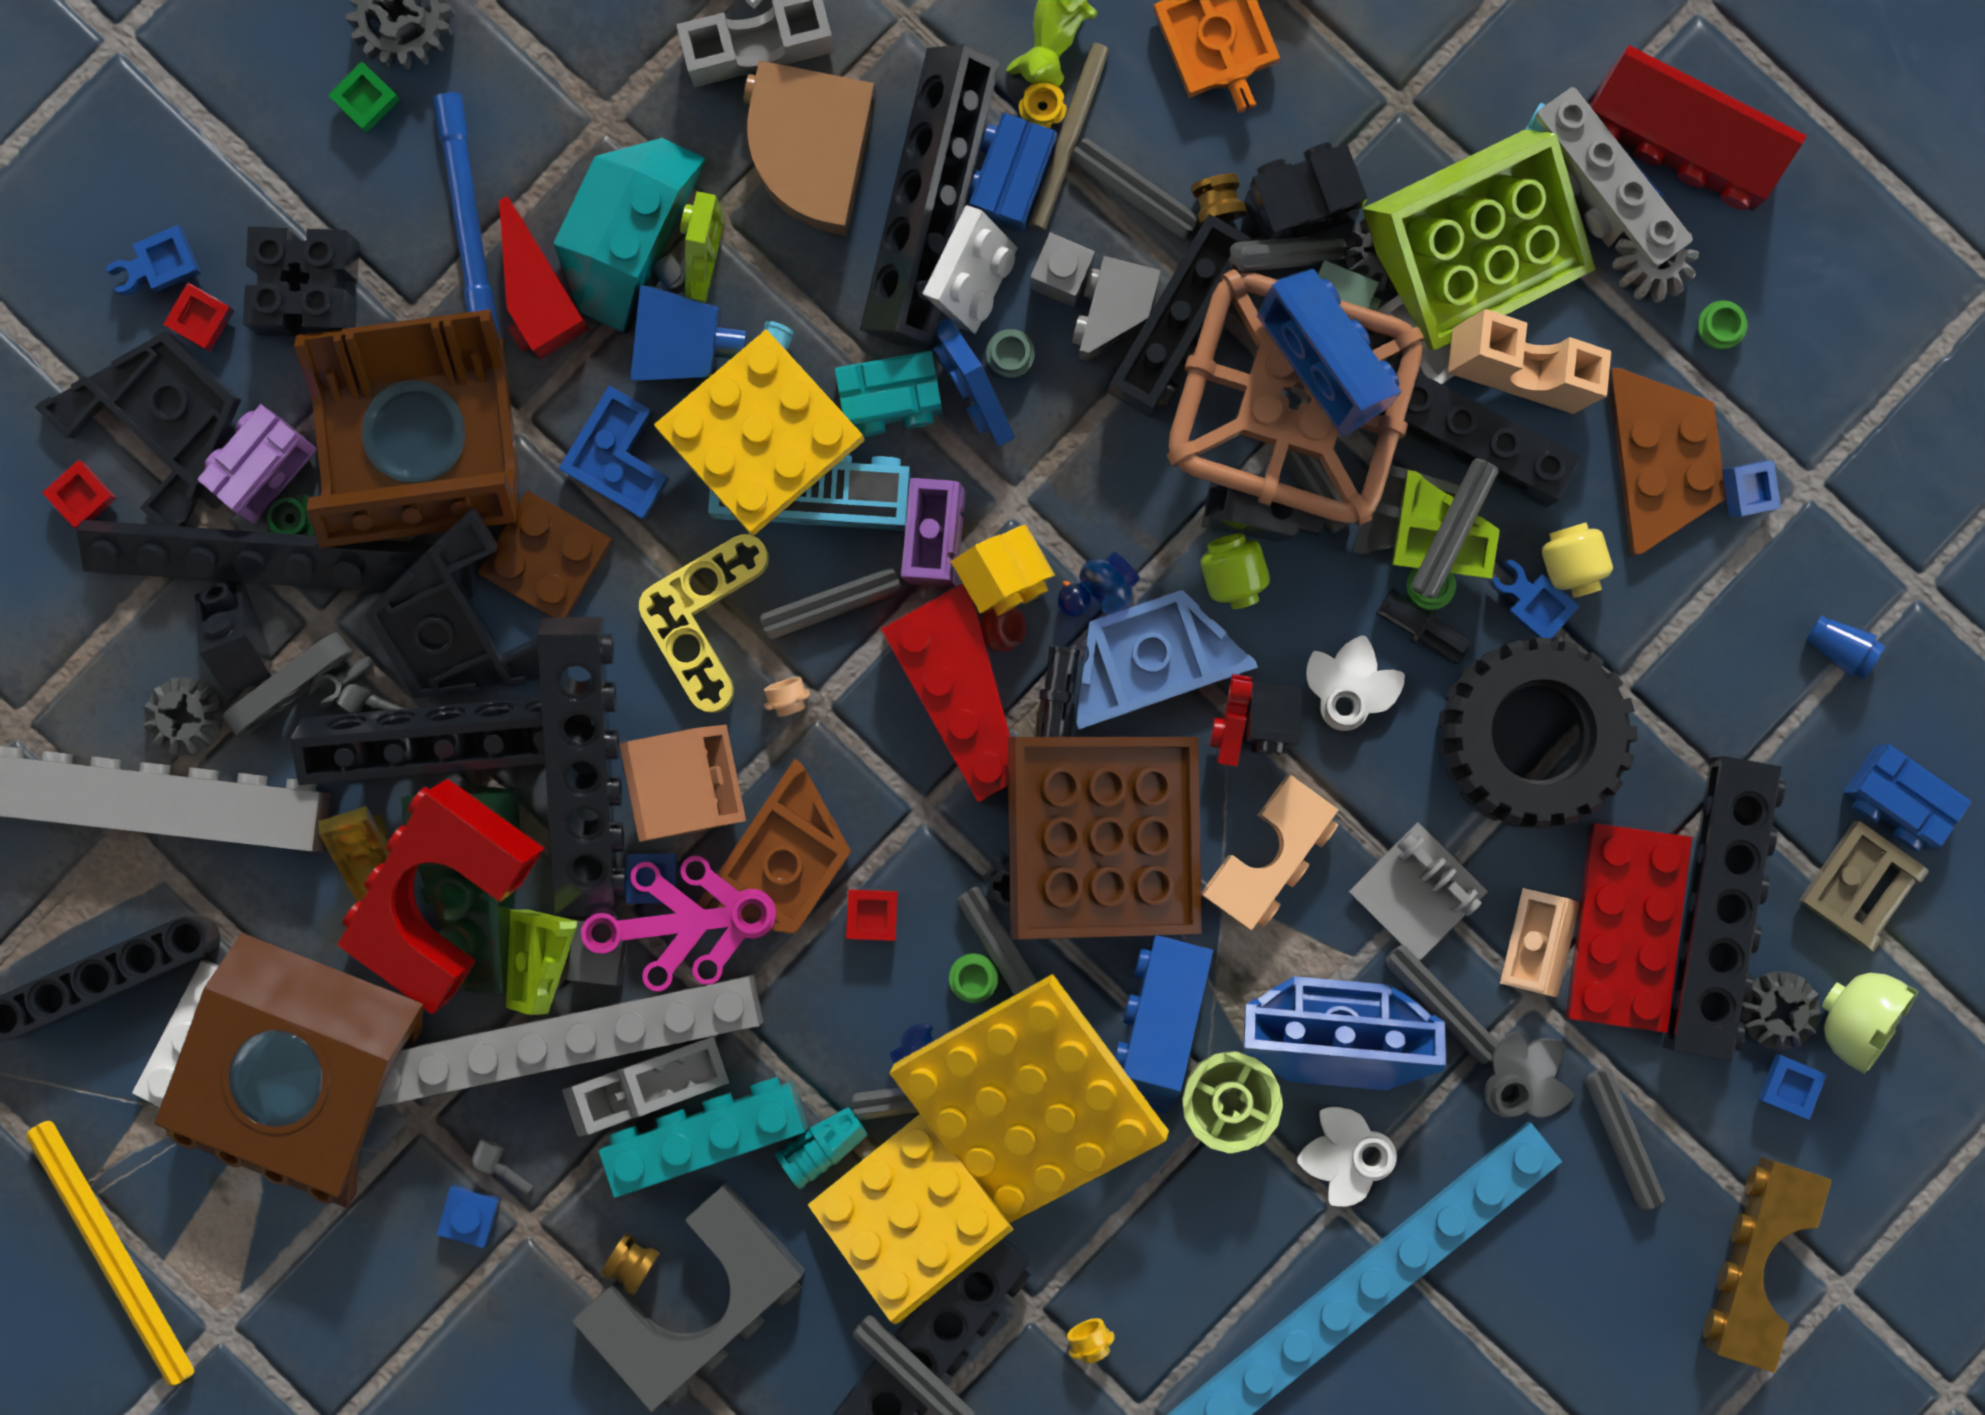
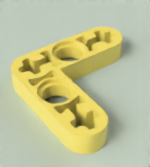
[639,534,769,713]

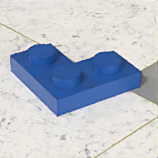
[933,317,1016,447]
[558,385,670,521]

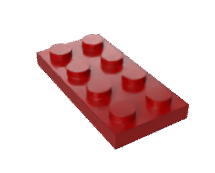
[1565,823,1692,1033]

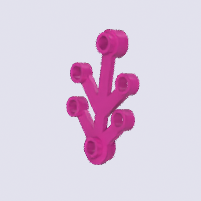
[581,856,776,991]

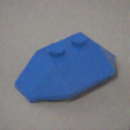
[1243,976,1446,1091]

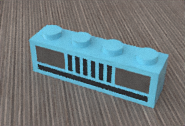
[708,455,911,531]

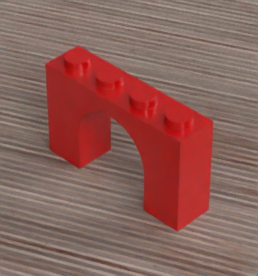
[337,779,544,1015]

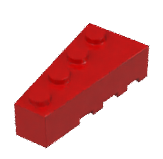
[881,583,1010,803]

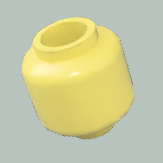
[1542,522,1613,598]

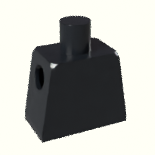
[1201,481,1324,542]

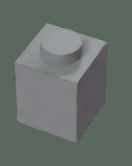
[1030,232,1095,308]

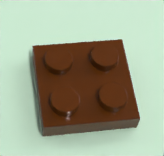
[477,490,614,618]

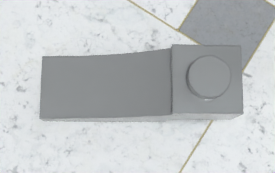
[562,1036,729,1136]

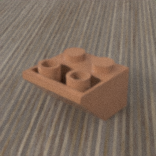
[619,725,746,842]

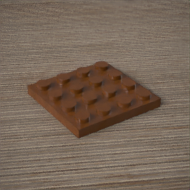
[1008,737,1202,939]

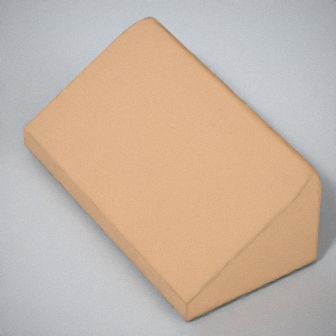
[1500,888,1580,997]

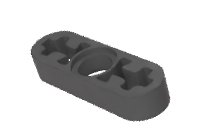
[223,632,353,738]

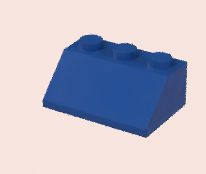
[1257,269,1401,438]

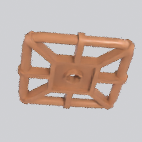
[1166,269,1425,526]

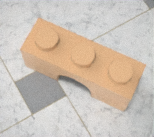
[1448,309,1611,414]
[1201,775,1339,931]

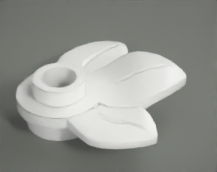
[1306,636,1405,731]
[1296,1107,1397,1206]

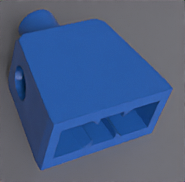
[630,286,747,381]

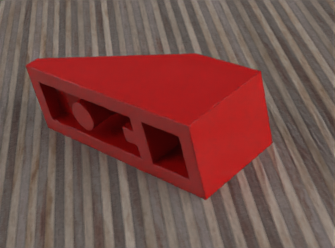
[499,196,590,359]

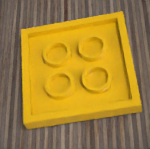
[654,329,865,537]
[808,1114,1014,1325]

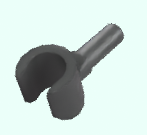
[633,255,685,316]
[307,656,375,711]
[336,684,408,713]
[472,1138,533,1196]

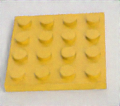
[889,974,1169,1224]

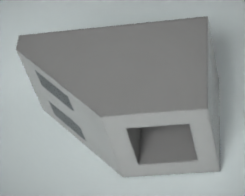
[1072,256,1161,361]

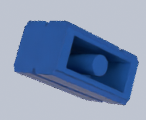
[968,113,1057,233]
[1844,744,1971,852]

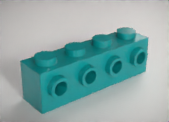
[598,1076,808,1198]

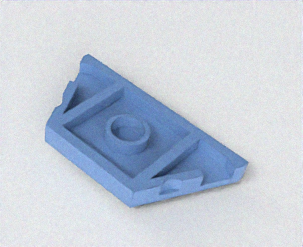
[1076,590,1258,730]

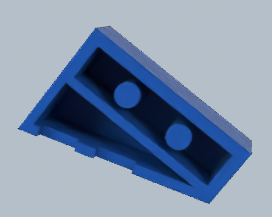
[1114,935,1213,1114]

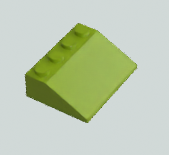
[1362,129,1596,351]

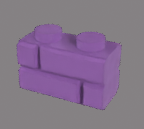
[198,404,317,524]
[901,478,966,587]

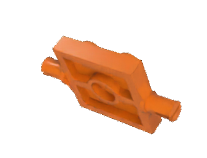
[1153,0,1280,113]

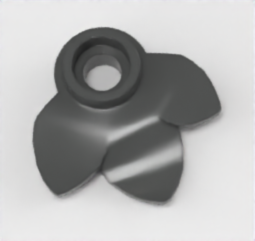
[1484,1031,1575,1118]

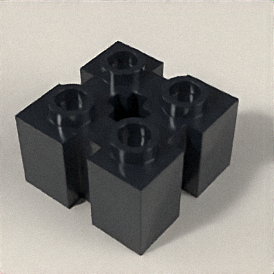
[1245,142,1368,240]
[243,226,360,336]

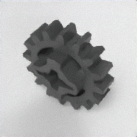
[346,0,455,70]

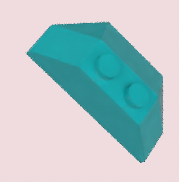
[553,138,706,334]

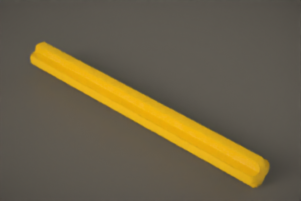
[26,1121,194,1387]

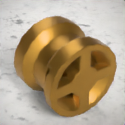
[1191,173,1247,226]
[600,1232,660,1296]

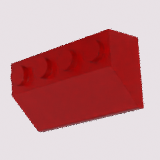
[1590,45,1807,211]

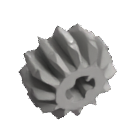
[1612,233,1699,302]

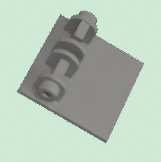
[1349,822,1488,961]

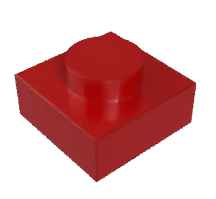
[163,283,235,352]
[42,460,117,529]
[846,889,898,941]

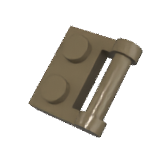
[1799,821,1929,953]

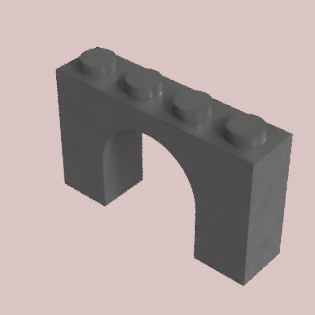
[572,1181,805,1412]

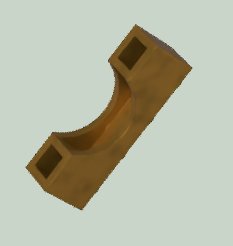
[1703,1157,1832,1373]

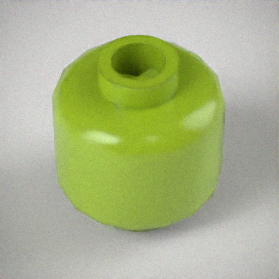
[1200,533,1270,609]

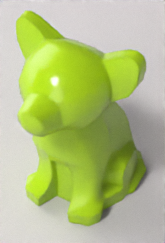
[1006,0,1098,87]

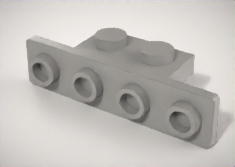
[1535,87,1693,268]

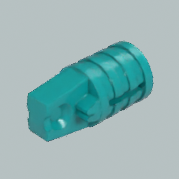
[774,1107,867,1190]

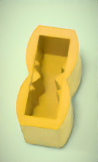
[951,524,1056,616]

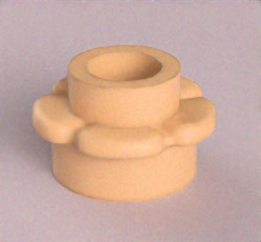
[764,677,810,717]

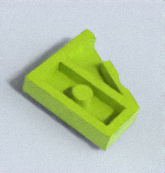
[680,191,726,303]
[1392,470,1500,579]
[506,909,577,1015]

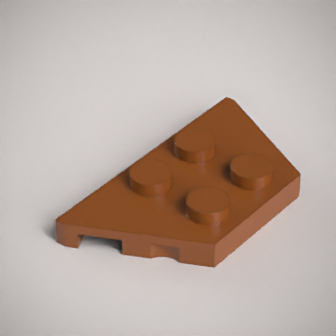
[1608,368,1726,556]
[697,759,852,934]

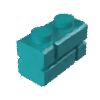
[835,350,942,437]

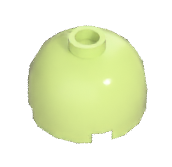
[1821,973,1919,1074]
[1181,1051,1283,1153]

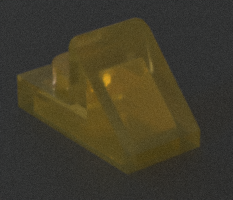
[319,806,390,901]

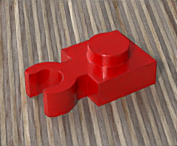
[1209,673,1253,767]

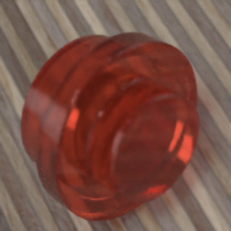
[981,608,1027,652]

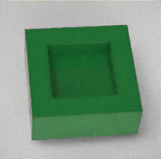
[328,61,400,134]

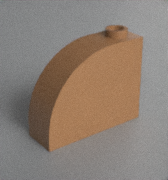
[743,60,876,236]

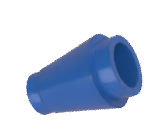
[1806,615,1885,679]

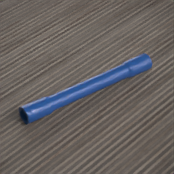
[433,92,499,333]

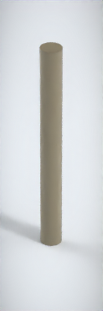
[1028,43,1110,231]

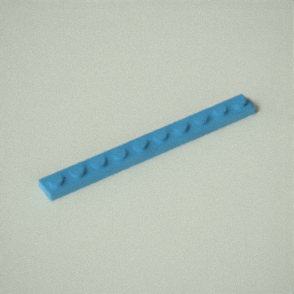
[1167,1121,1562,1415]

